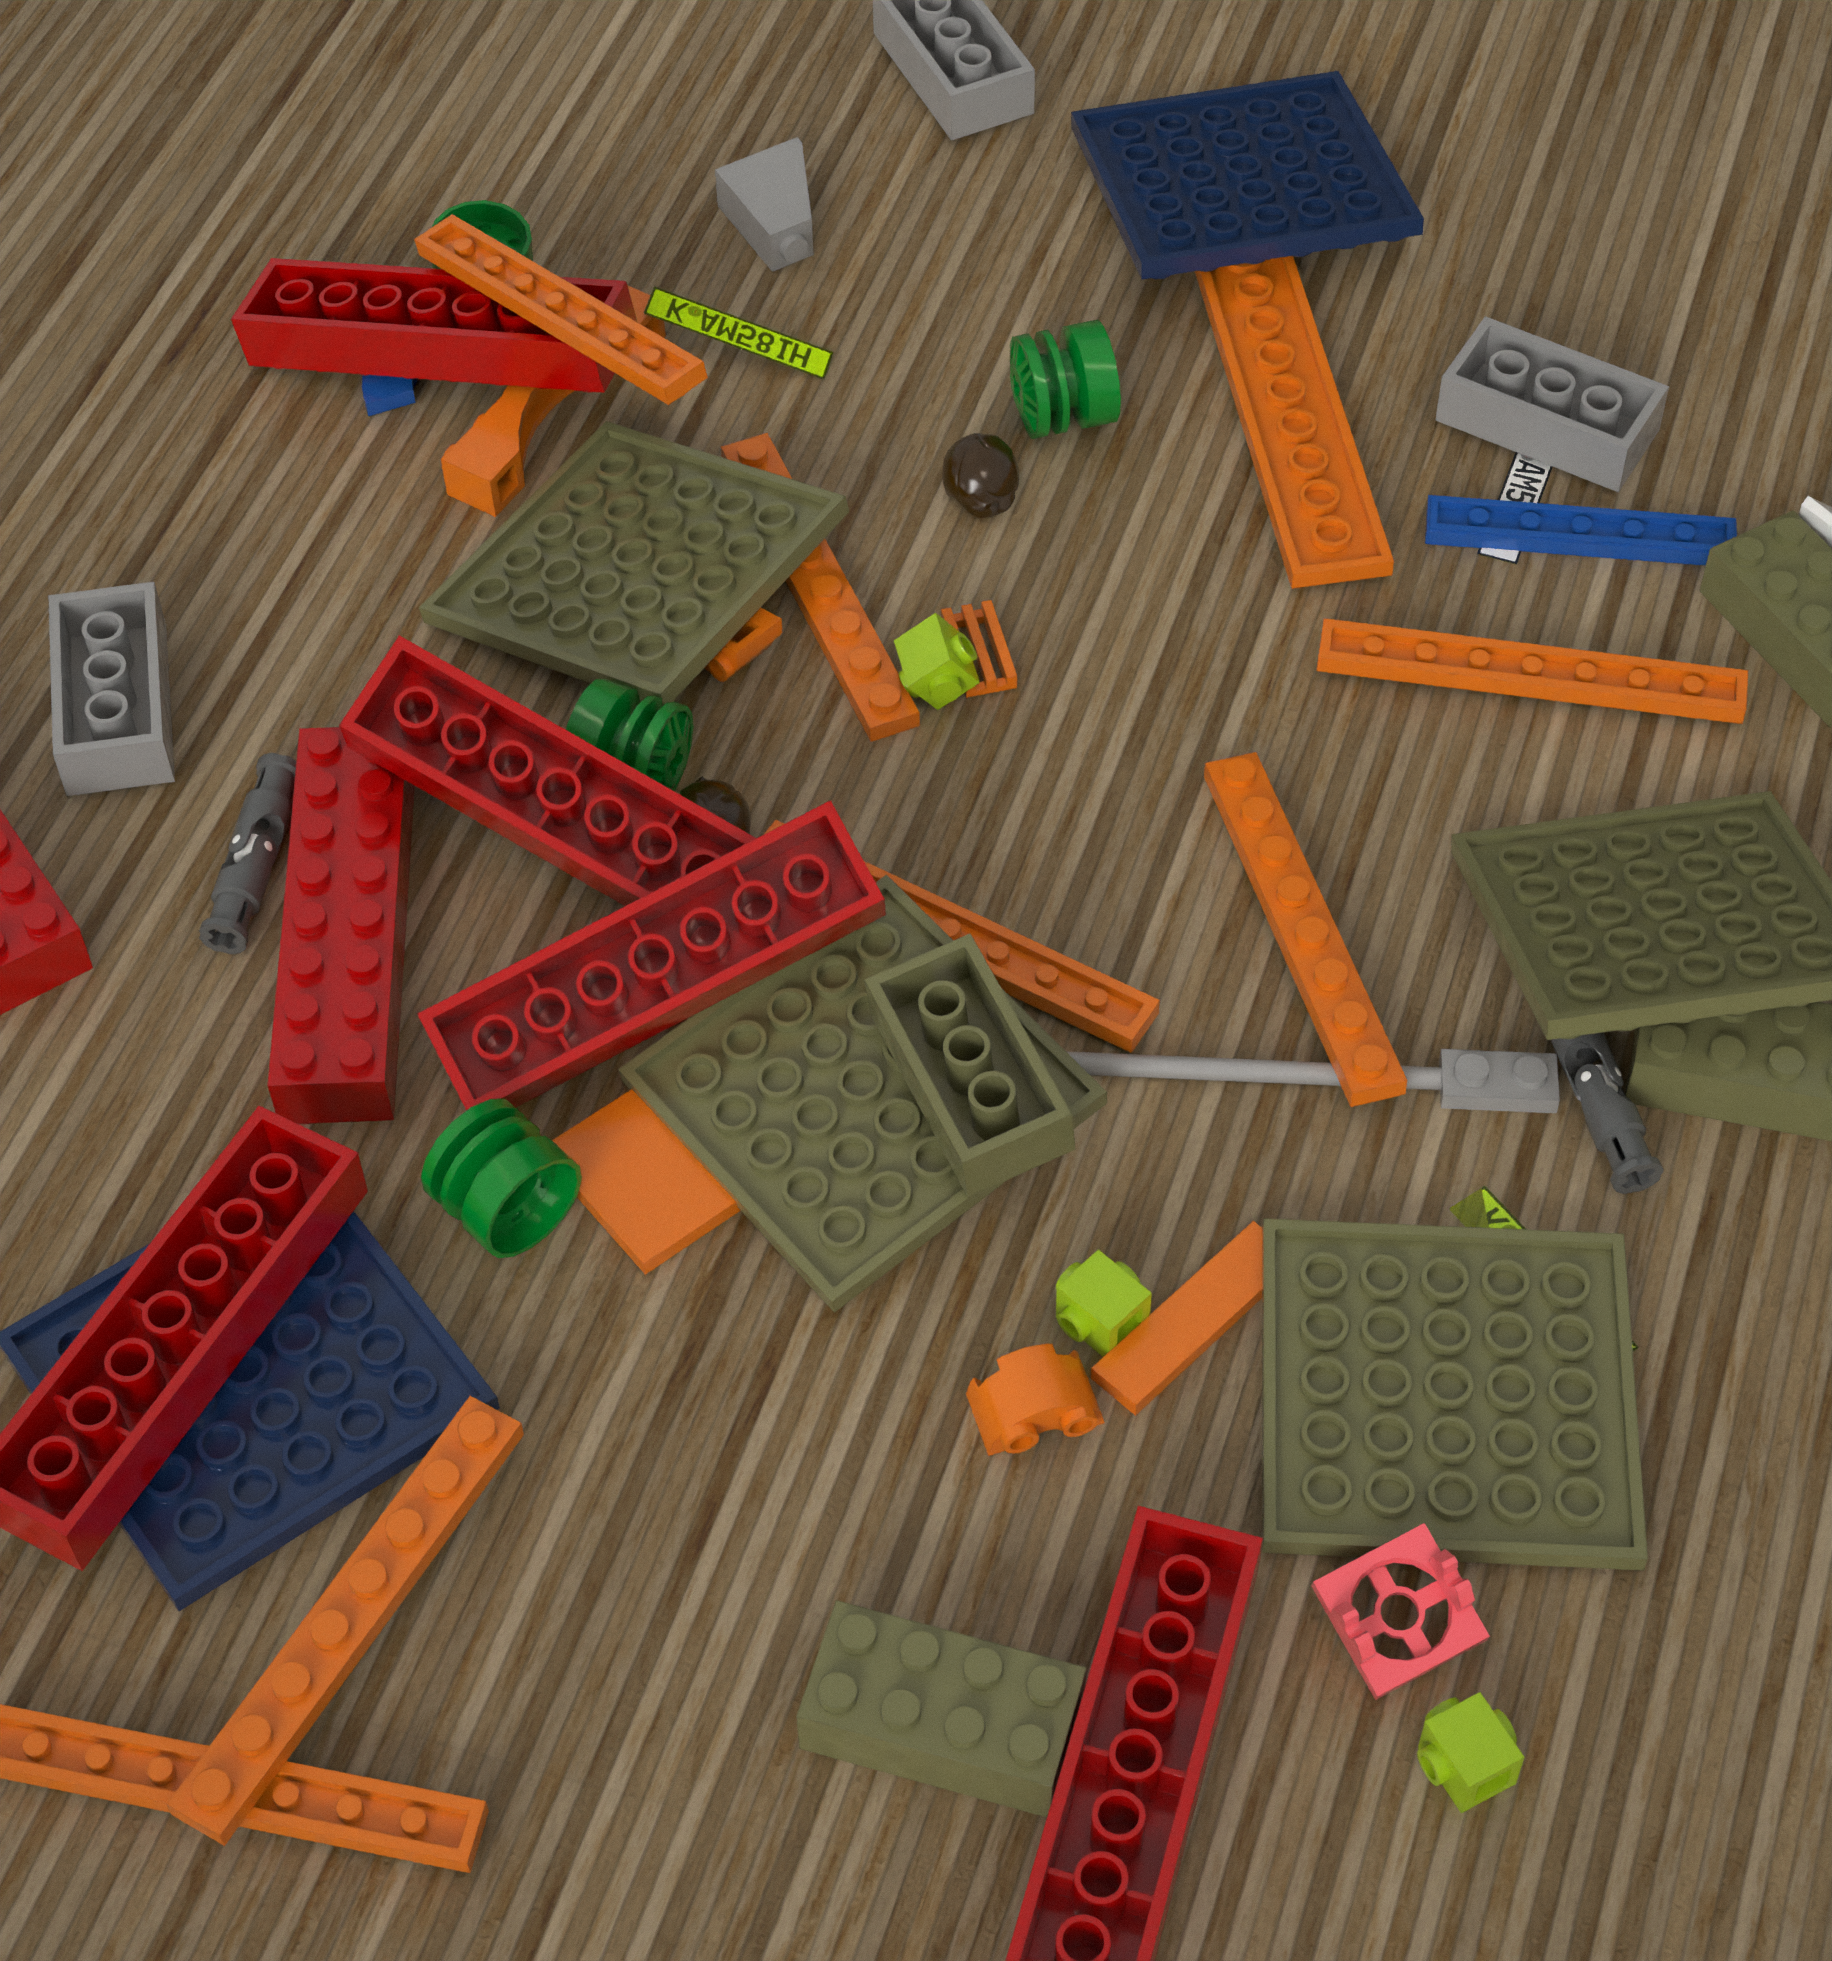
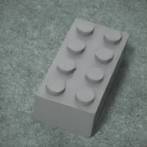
[873,0,1035,141]
[1435,316,1669,492]
[48,582,175,796]

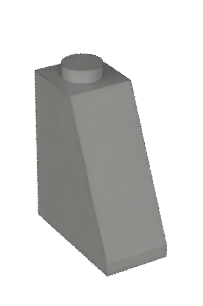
[715,137,814,272]

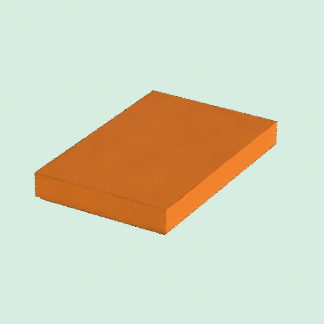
[552,1089,740,1275]

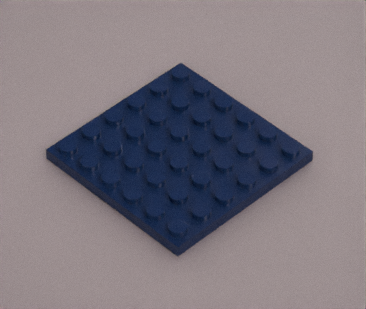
[1071,71,1424,280]
[0,1211,500,1611]

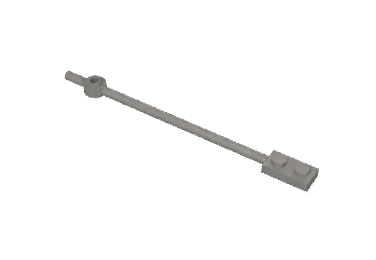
[1066,1049,1560,1113]

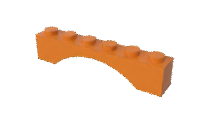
[441,285,666,517]

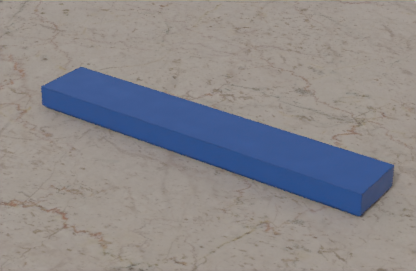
[1425,495,1737,566]

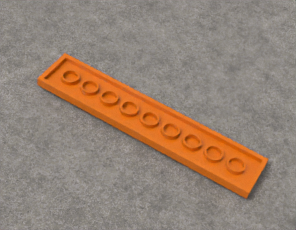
[1195,256,1394,589]

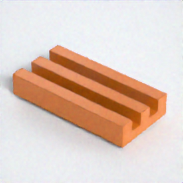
[941,600,1017,698]

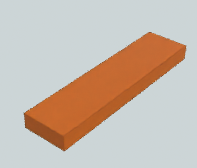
[1091,1221,1262,1416]

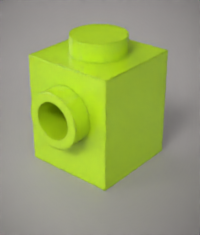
[894,613,980,710]
[1056,1249,1152,1357]
[1417,1692,1525,1813]

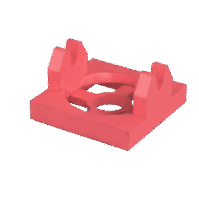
[1311,1523,1490,1700]

